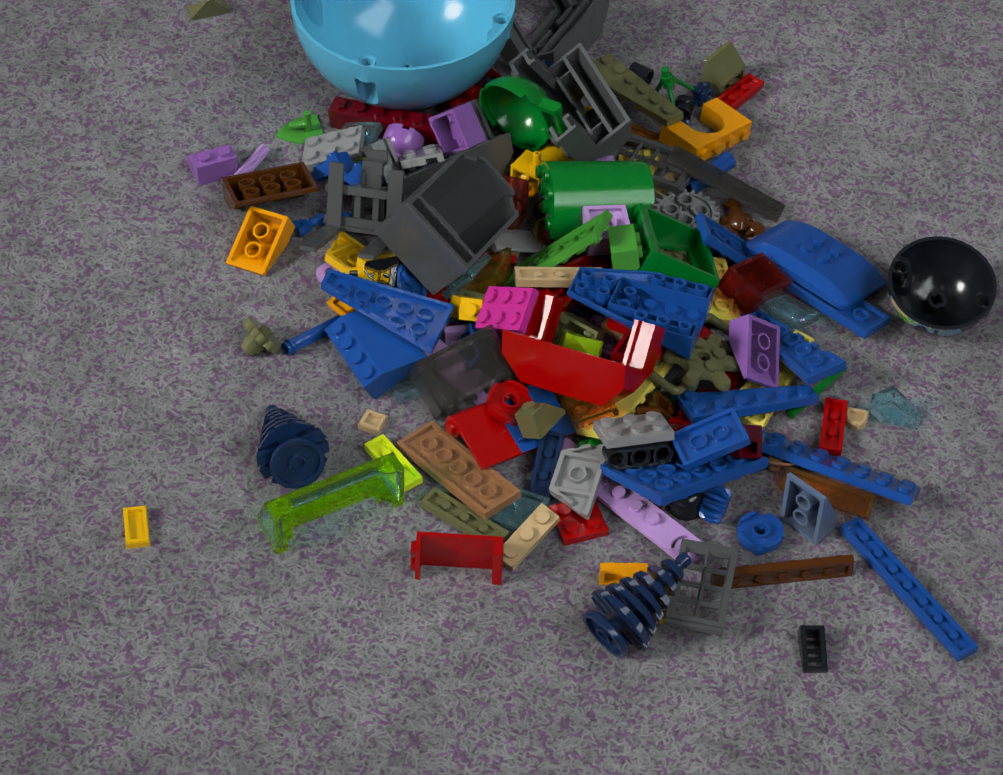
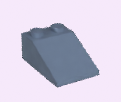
[780,472,836,545]

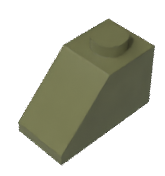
[515,401,565,439]

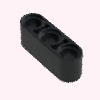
[602,441,674,470]

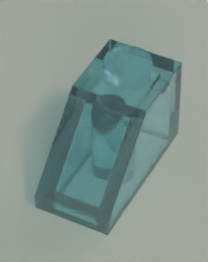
[869,385,921,430]

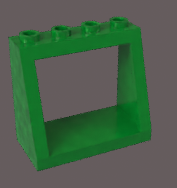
[629,203,720,290]

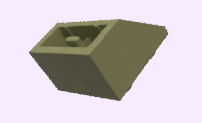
[701,41,746,98]

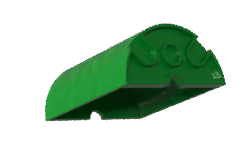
[535,161,655,239]

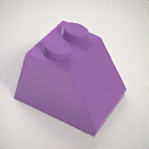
[185,145,238,186]

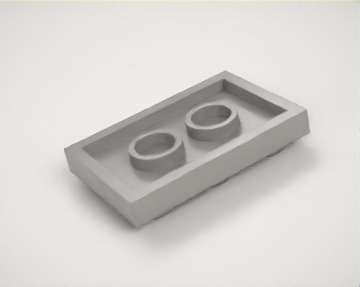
[302,125,365,171]
[593,411,675,449]

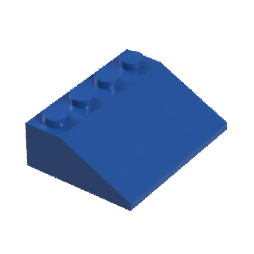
[324,310,429,399]

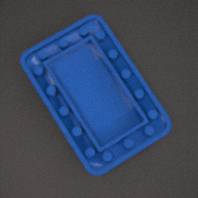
[745,220,888,309]

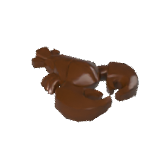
[719,198,765,241]

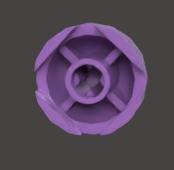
[383,123,425,162]

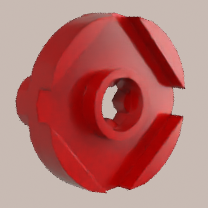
[486,380,533,426]

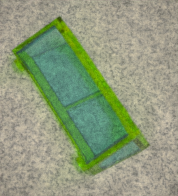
[256,452,404,555]

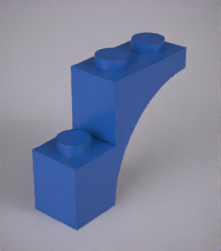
[310,151,385,186]

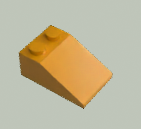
[226,205,295,276]

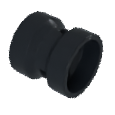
[675,95,695,121]

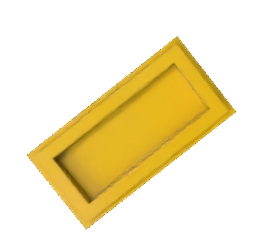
[123,505,150,549]

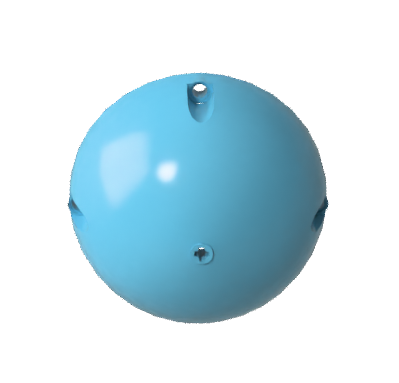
[290,0,515,110]

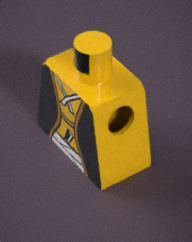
[345,250,398,288]

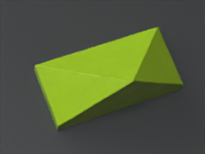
[558,330,604,357]

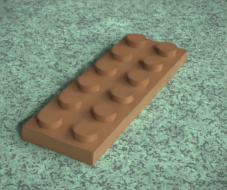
[396,421,521,520]

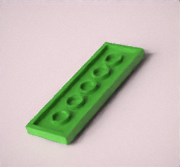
[503,209,613,287]

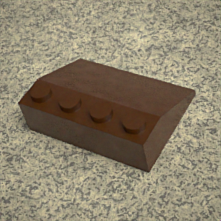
[221,162,319,209]

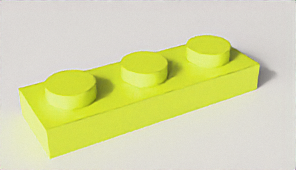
[364,434,423,493]

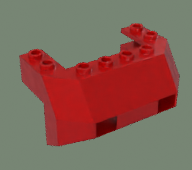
[502,293,665,408]

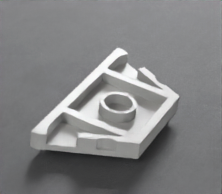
[399,144,445,169]
[549,444,606,520]

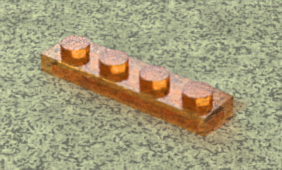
[780,466,876,520]

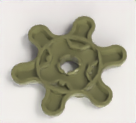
[662,334,740,391]

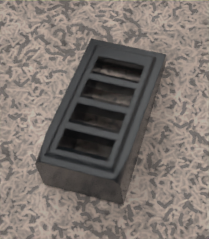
[797,625,828,673]

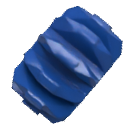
[699,485,732,525]

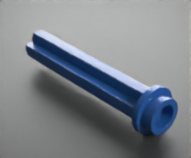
[282,315,341,355]

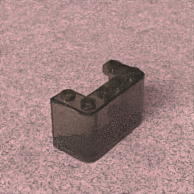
[409,324,517,421]

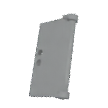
[489,229,546,253]

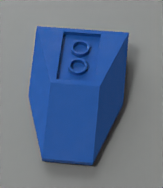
[567,267,715,359]

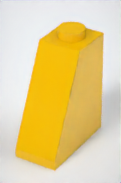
[451,294,484,321]

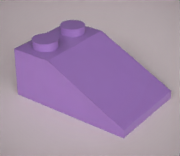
[729,314,780,388]

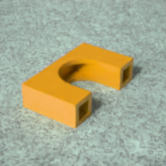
[658,97,752,161]

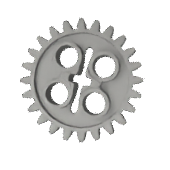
[652,188,720,229]

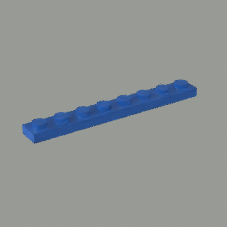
[839,516,978,662]

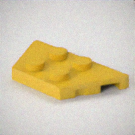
[324,231,398,279]

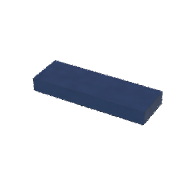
[527,430,565,501]

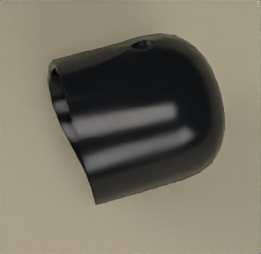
[669,492,704,521]

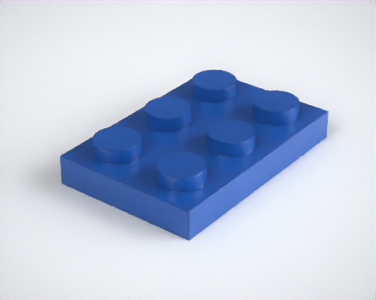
[694,212,756,271]
[671,407,751,471]

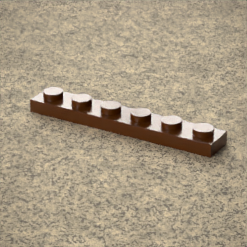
[710,555,855,589]

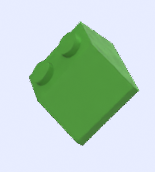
[607,224,643,270]

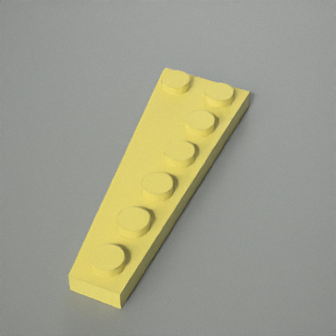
[575,360,674,439]

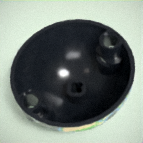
[888,236,997,337]

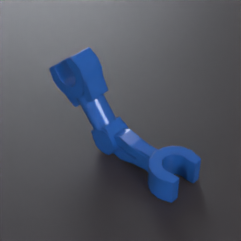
[293,212,351,236]

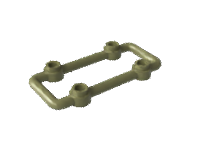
[648,313,735,396]

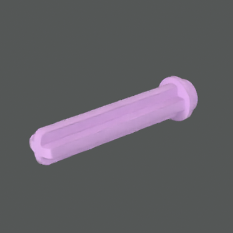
[230,144,270,176]

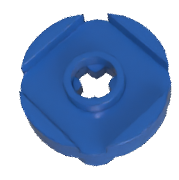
[736,511,784,556]

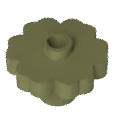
[240,316,282,357]

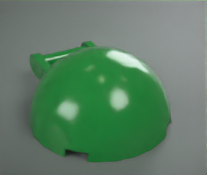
[479,76,567,151]

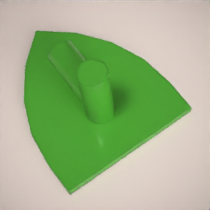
[275,110,324,144]

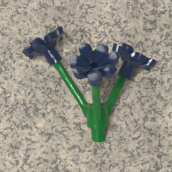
[655,67,714,126]

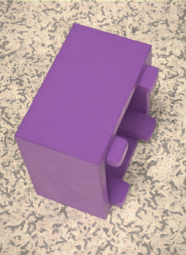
[428,101,487,157]

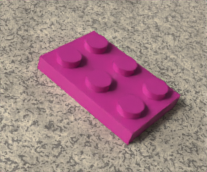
[475,286,539,334]

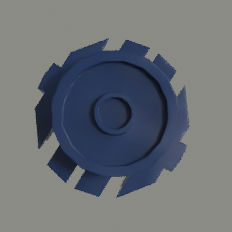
[256,405,329,489]
[582,552,692,659]

